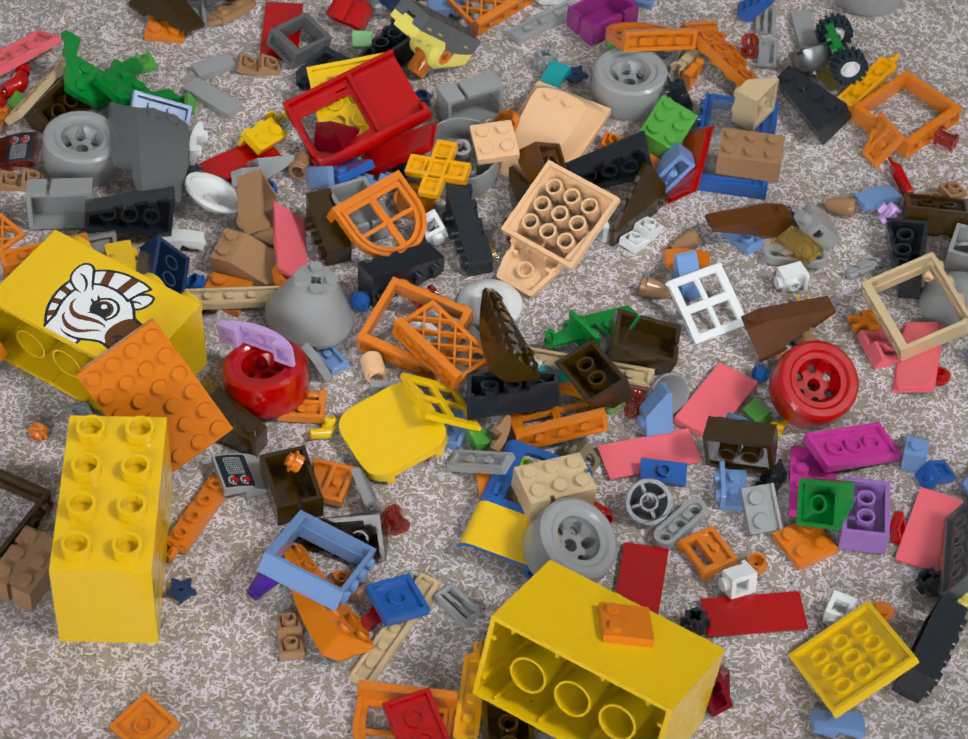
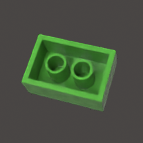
[639,95,698,159]

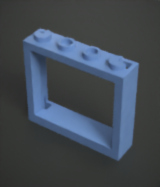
[257,510,377,611]

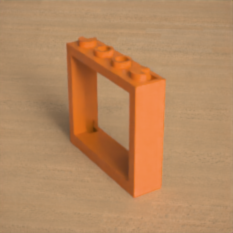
[851,70,962,159]
[356,277,473,381]

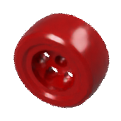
[222,338,310,419]
[769,340,859,430]

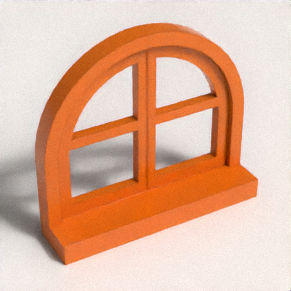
[605,22,698,52]
[326,170,427,259]
[510,382,609,448]
[352,680,459,739]

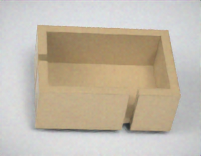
[511,452,597,521]

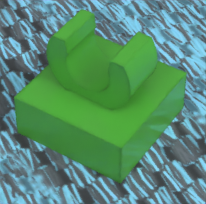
[133,50,158,75]

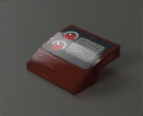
[0,132,38,172]

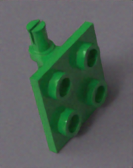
[544,310,601,351]

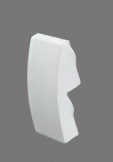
[189,122,208,165]
[618,216,664,254]
[161,229,205,251]

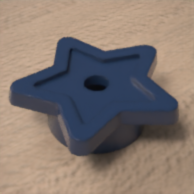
[566,65,588,84]
[415,89,434,107]
[165,578,197,604]

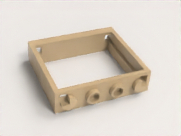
[861,252,968,362]

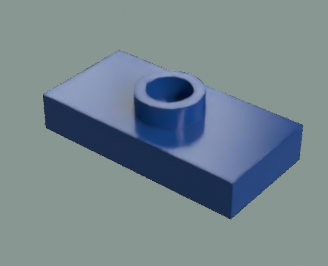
[639,458,687,487]

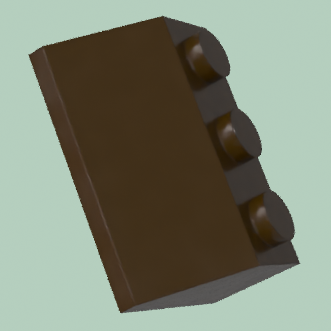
[23,75,92,133]
[902,192,968,238]
[555,339,633,408]
[702,416,778,474]

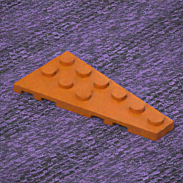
[680,20,756,86]

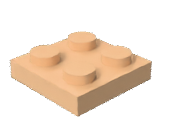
[469,120,520,165]

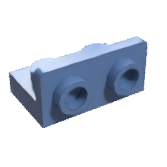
[714,461,747,511]

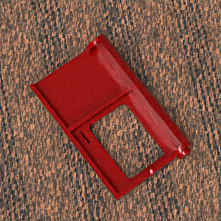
[282,49,432,167]

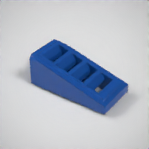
[737,0,775,22]

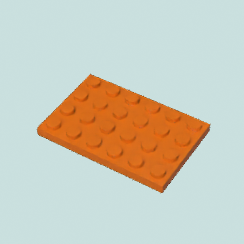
[75,317,233,473]

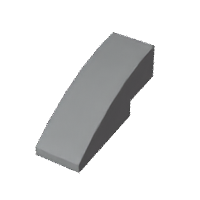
[231,155,294,189]

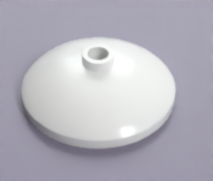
[184,172,238,214]
[457,279,522,328]

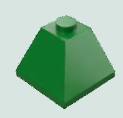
[796,478,855,530]

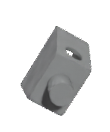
[794,203,842,251]

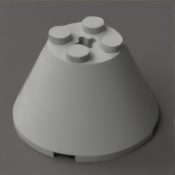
[265,261,353,350]

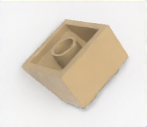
[731,77,779,131]

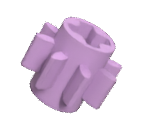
[877,201,902,225]

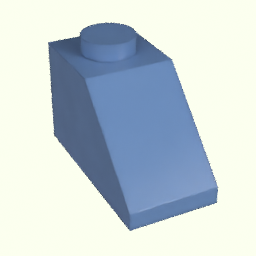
[655,142,696,194]
[671,250,702,301]
[637,382,673,437]
[900,434,930,473]

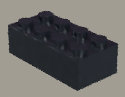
[891,594,968,703]

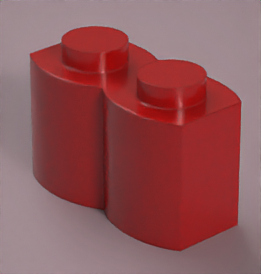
[326,0,374,31]

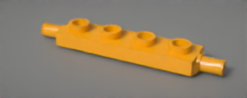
[837,52,900,112]
[452,641,484,739]

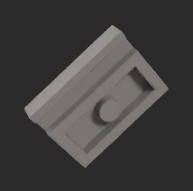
[739,483,783,535]

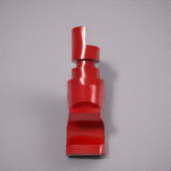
[0,64,32,108]

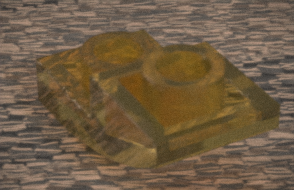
[776,225,824,264]

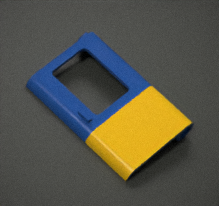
[456,440,593,580]

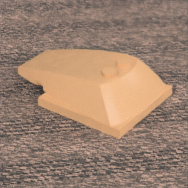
[499,81,611,186]
[496,160,621,298]

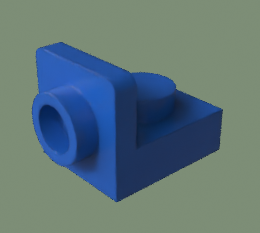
[915,460,957,490]

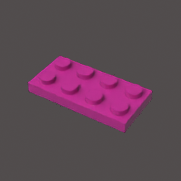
[802,422,902,473]
[788,446,837,517]

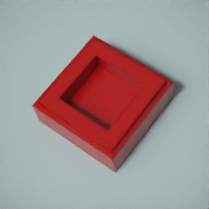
[890,511,906,545]

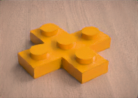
[404,139,472,200]

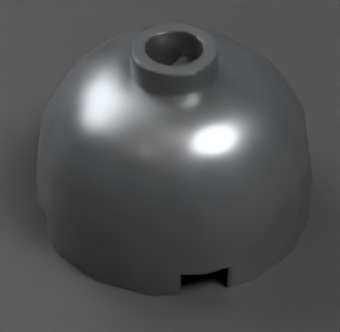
[789,42,830,76]
[625,478,673,526]

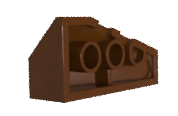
[518,142,566,184]
[705,203,794,238]
[741,296,836,362]

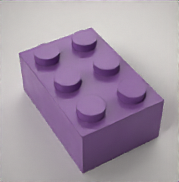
[838,477,890,554]

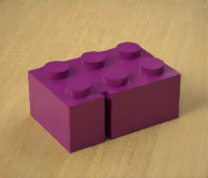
[566,0,639,47]

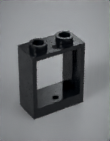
[296,46,351,91]

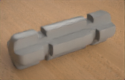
[845,256,885,280]

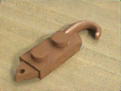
[207,0,268,27]

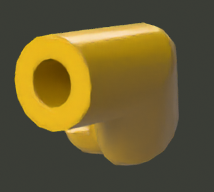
[308,415,338,440]

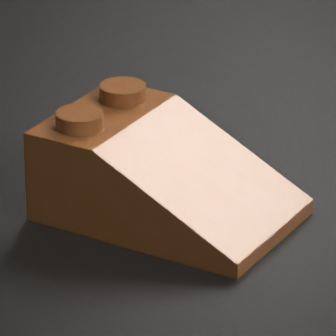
[210,228,276,286]

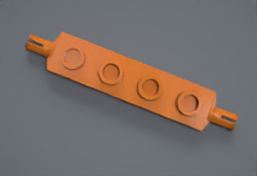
[166,474,227,563]

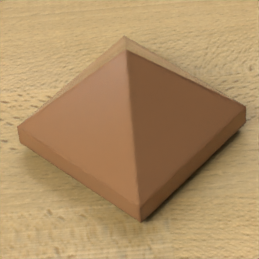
[349,581,371,604]

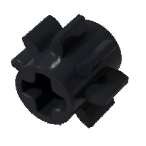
[915,567,941,598]
[680,607,711,636]

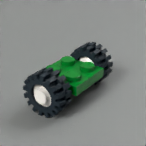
[815,13,869,86]

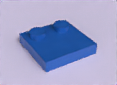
[333,159,375,184]
[365,573,430,627]

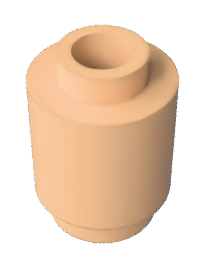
[360,351,387,383]

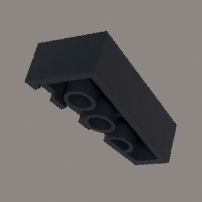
[356,18,415,67]
[777,65,851,145]
[566,130,653,188]
[442,183,493,277]
[83,186,175,236]
[885,217,929,299]
[358,242,444,307]
[466,371,559,420]

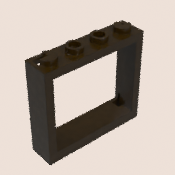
[0,469,54,559]

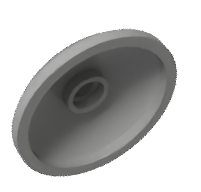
[919,271,968,328]

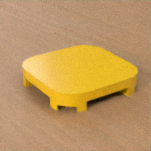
[339,382,449,484]

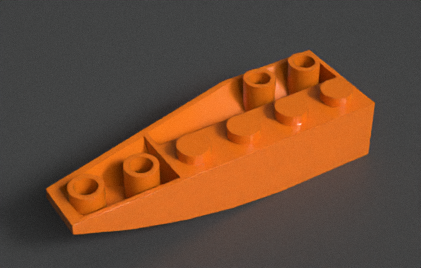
[284,543,375,661]

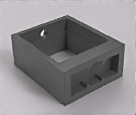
[267,12,332,69]

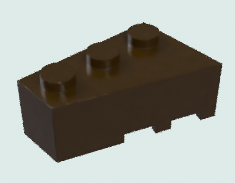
[304,188,352,267]
[210,386,268,458]

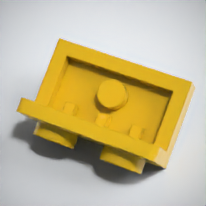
[237,117,288,155]

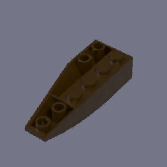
[479,287,541,383]

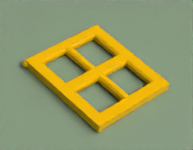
[400,372,481,432]

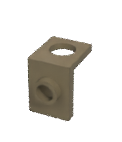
[558,441,601,473]

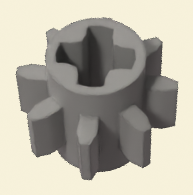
[533,48,558,72]

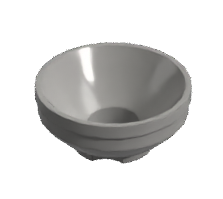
[649,373,689,413]

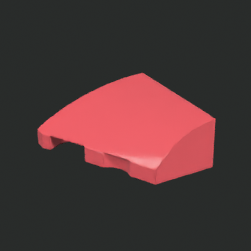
[856,326,900,370]

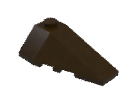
[128,0,205,33]
[609,162,668,247]
[287,510,388,562]

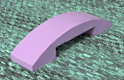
[216,321,296,367]

